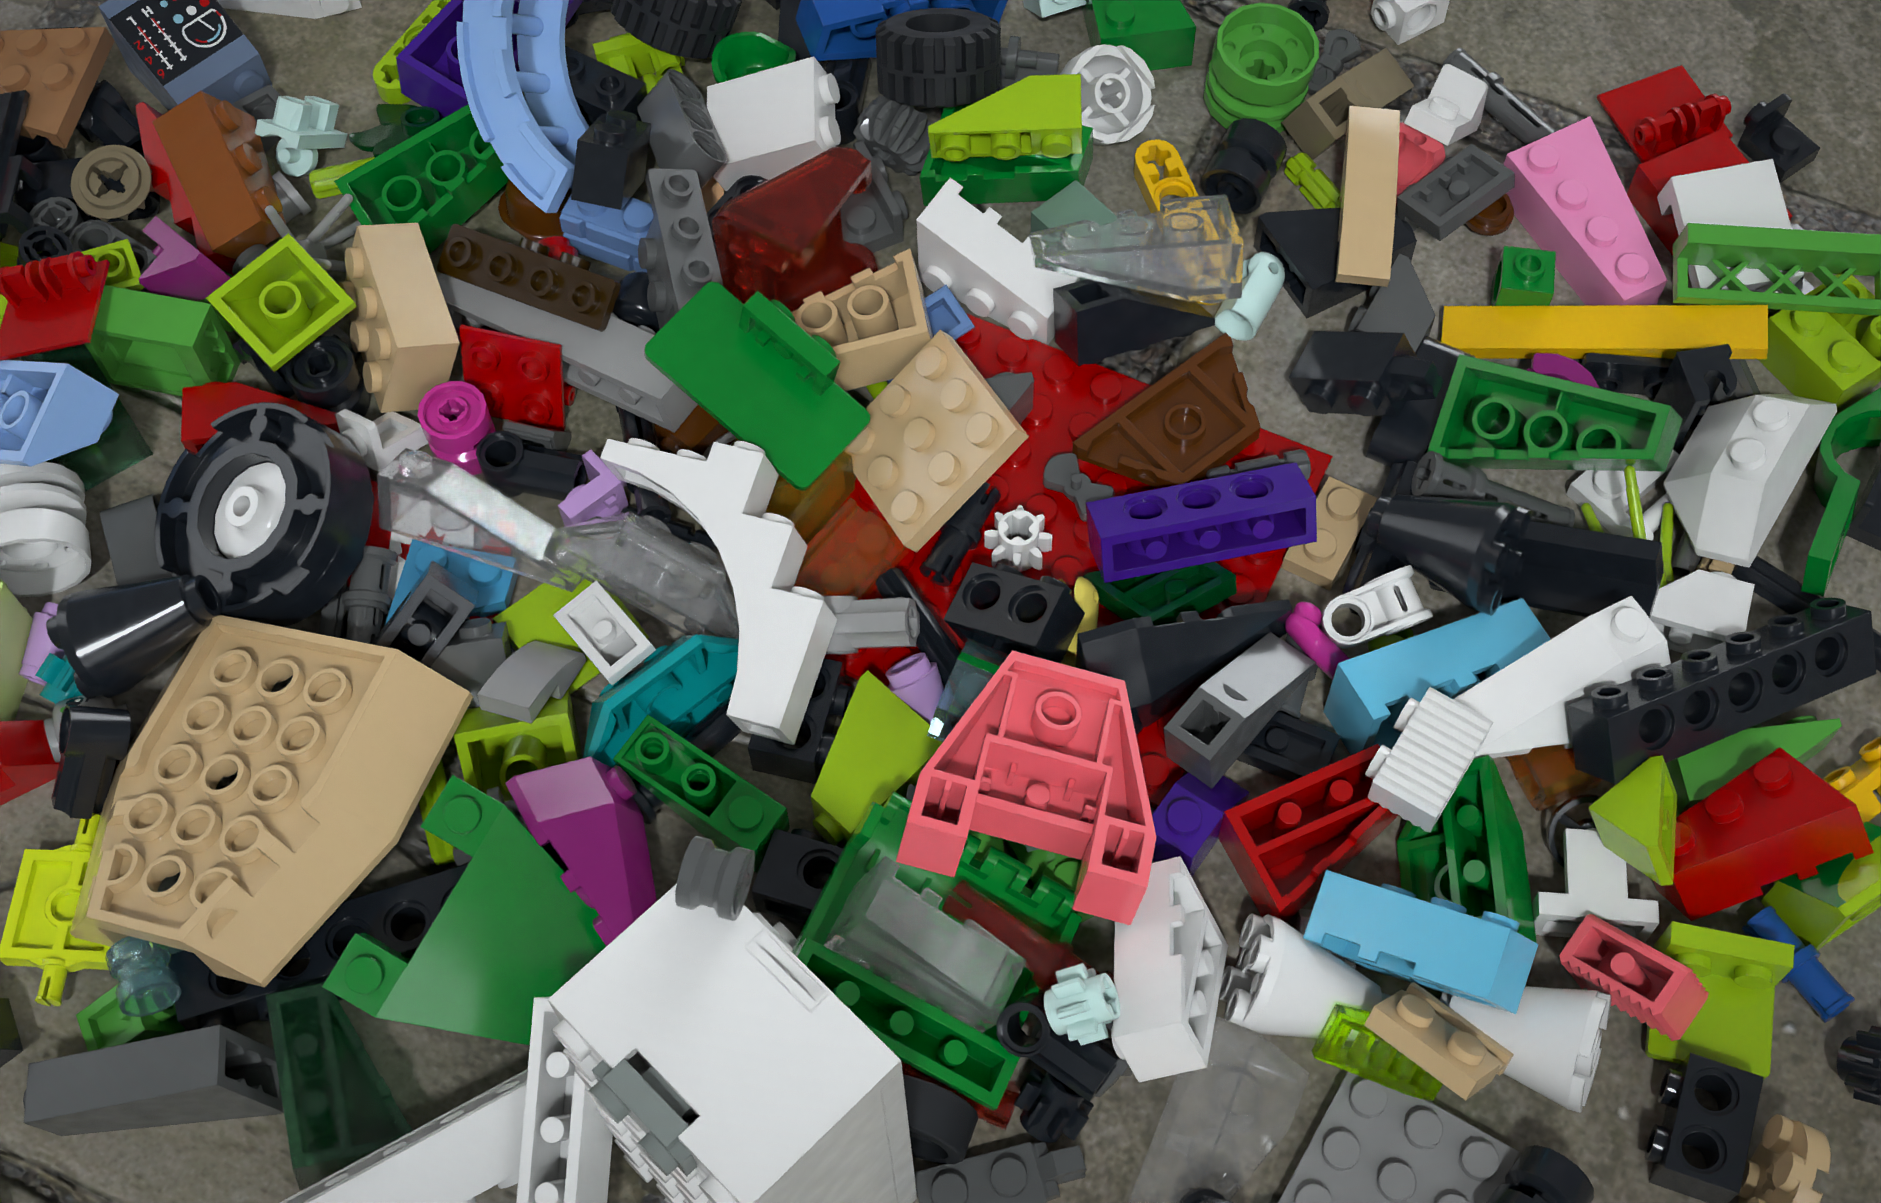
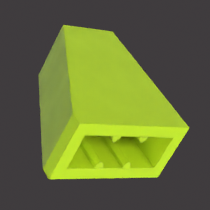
[811,670,945,846]

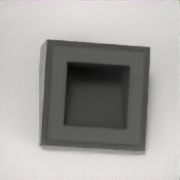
[503,421,572,452]

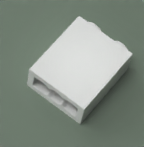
[707,56,841,192]

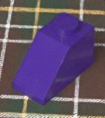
[1152,772,1250,877]

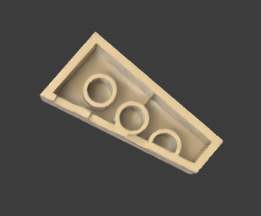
[791,248,933,391]

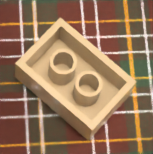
[338,223,460,413]

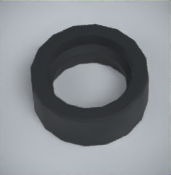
[903,1074,978,1164]

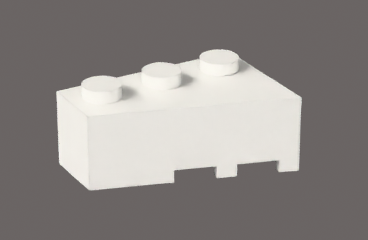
[916,177,1080,345]
[1111,856,1228,1082]

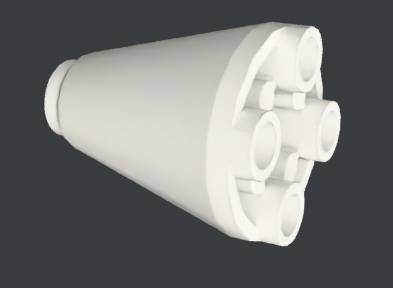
[1219,913,1391,1042]

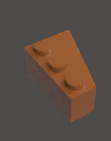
[152,90,286,260]

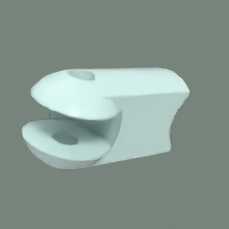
[1214,252,1285,341]

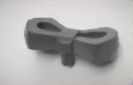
[1307,29,1362,96]
[1042,453,1115,522]

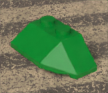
[1397,755,1536,943]

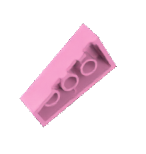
[1504,116,1668,305]

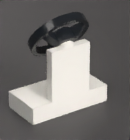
[1532,794,1659,943]

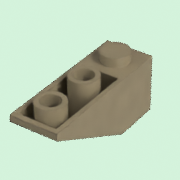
[1281,48,1414,160]

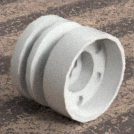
[0,461,92,598]

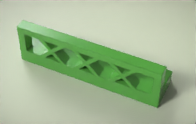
[1673,223,1881,316]

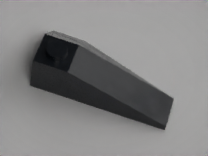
[1075,599,1293,734]

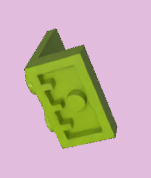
[1645,921,1795,1080]

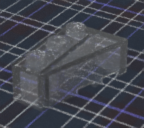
[823,855,1027,1033]

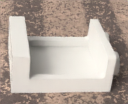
[1657,159,1804,305]

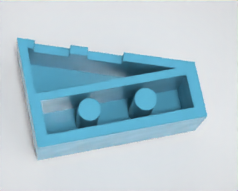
[1303,870,1539,1014]

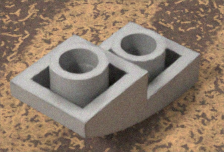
[477,640,586,724]

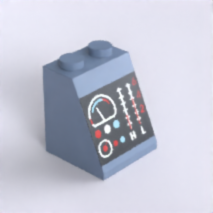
[98,0,272,111]

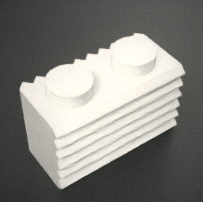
[1365,687,1493,832]

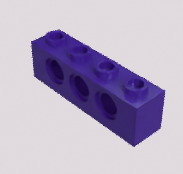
[1086,462,1317,583]

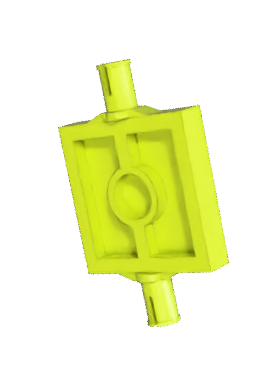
[0,814,127,1006]

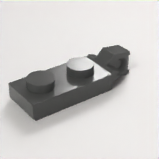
[914,1142,1087,1203]

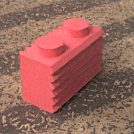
[1559,914,1709,1041]

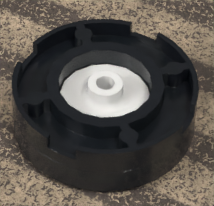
[155,402,374,627]

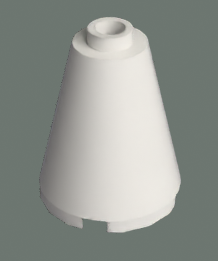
[1440,986,1611,1113]

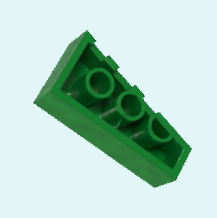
[1082,0,1196,71]

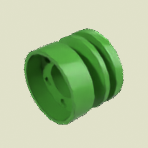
[1204,2,1319,133]

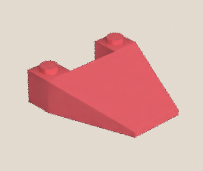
[896,650,1156,925]

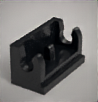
[1653,344,1737,455]

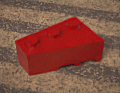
[1218,744,1398,923]
[1652,747,1874,921]

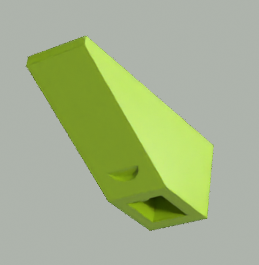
[928,74,1082,161]

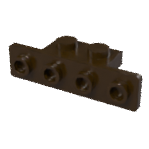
[437,224,621,332]

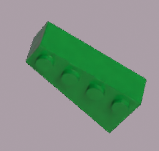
[334,104,509,254]
[1427,354,1683,472]

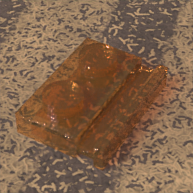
[794,497,911,600]

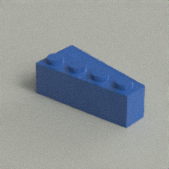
[795,0,1008,61]

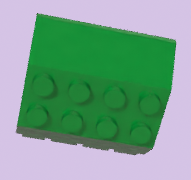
[791,791,1082,1111]

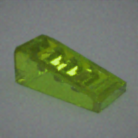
[1311,1004,1443,1101]

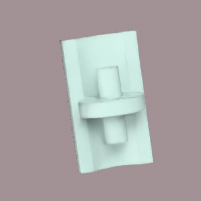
[255,96,347,177]

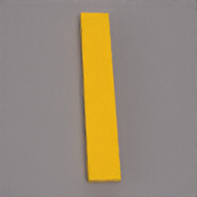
[1441,305,1768,359]

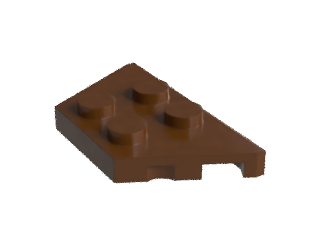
[1072,333,1261,489]

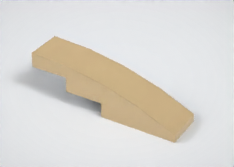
[1335,106,1400,287]

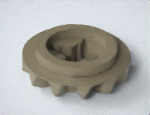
[71,145,154,222]

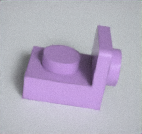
[558,449,629,545]

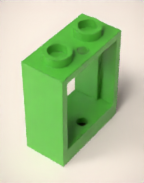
[85,285,241,396]

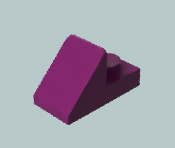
[139,216,231,301]

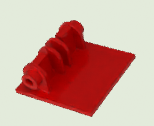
[1597,65,1733,163]
[0,251,110,361]
[459,324,575,431]

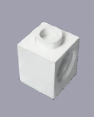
[1370,0,1450,45]

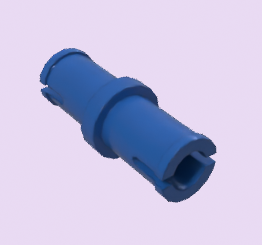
[1742,906,1855,1023]

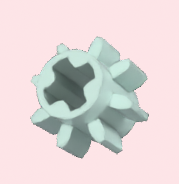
[1044,963,1120,1046]

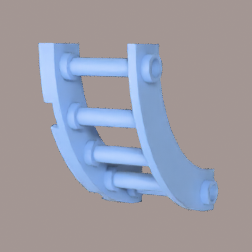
[456,0,589,213]

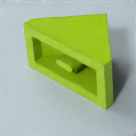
[1588,755,1677,886]

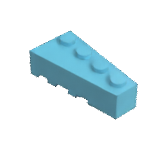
[1323,598,1551,755]

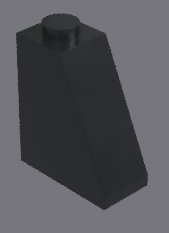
[1253,208,1417,319]

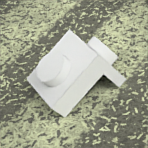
[335,409,428,472]

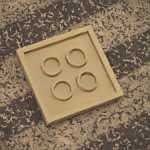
[841,330,1029,552]

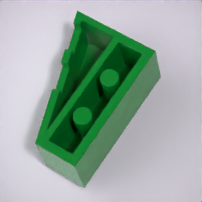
[919,102,1093,206]

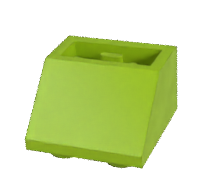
[1757,274,1881,416]

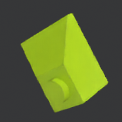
[206,233,357,372]

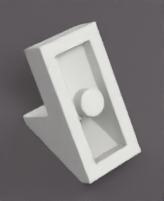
[1404,64,1488,146]
[553,580,656,685]

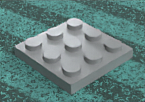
[1278,1060,1519,1203]

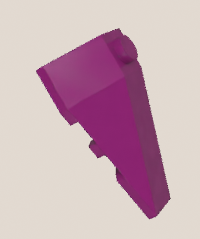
[505,757,657,946]

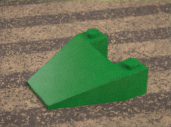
[322,774,606,1045]

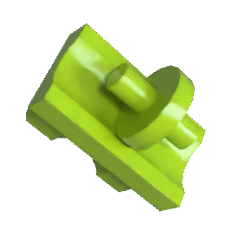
[593,31,685,79]

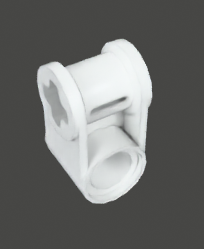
[1320,565,1434,649]

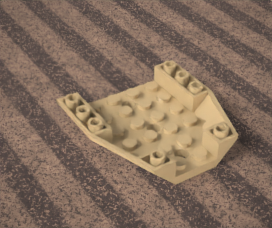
[70,615,473,987]

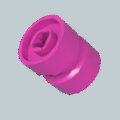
[418,381,496,477]

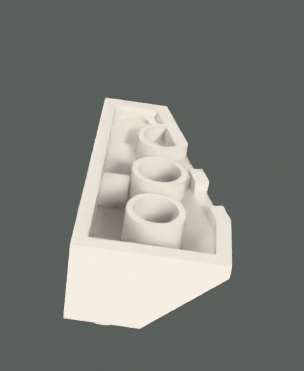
[1453,595,1671,759]

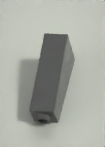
[23,1025,287,1136]

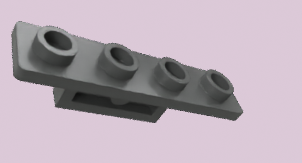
[638,168,724,329]

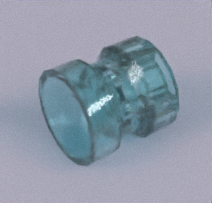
[105,936,182,1017]

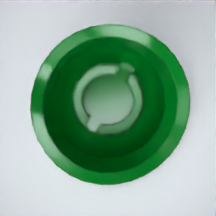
[711,32,796,83]

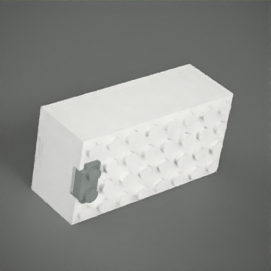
[548,884,917,1203]

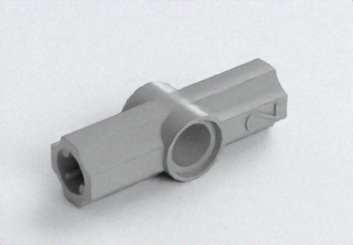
[823,596,920,654]

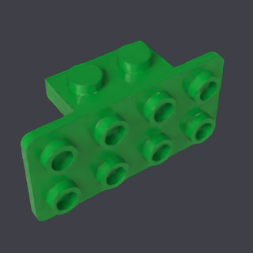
[644,282,870,491]

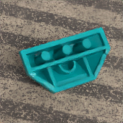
[583,634,739,778]

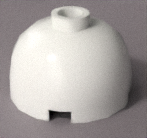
[1060,44,1155,145]

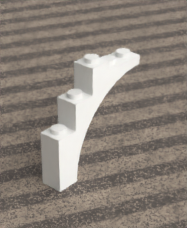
[600,438,837,745]

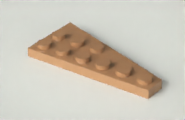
[0,27,114,149]

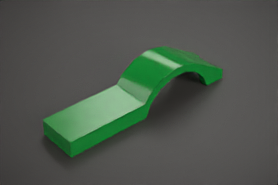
[1801,387,1881,597]

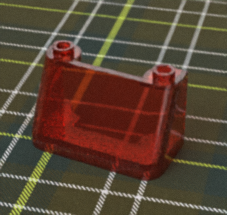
[712,147,879,312]

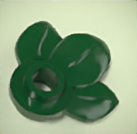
[349,104,442,157]

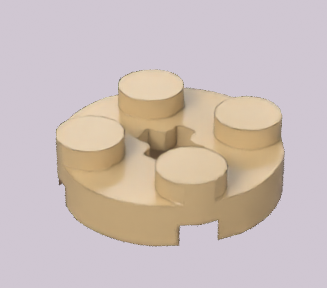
[1737,1114,1831,1203]

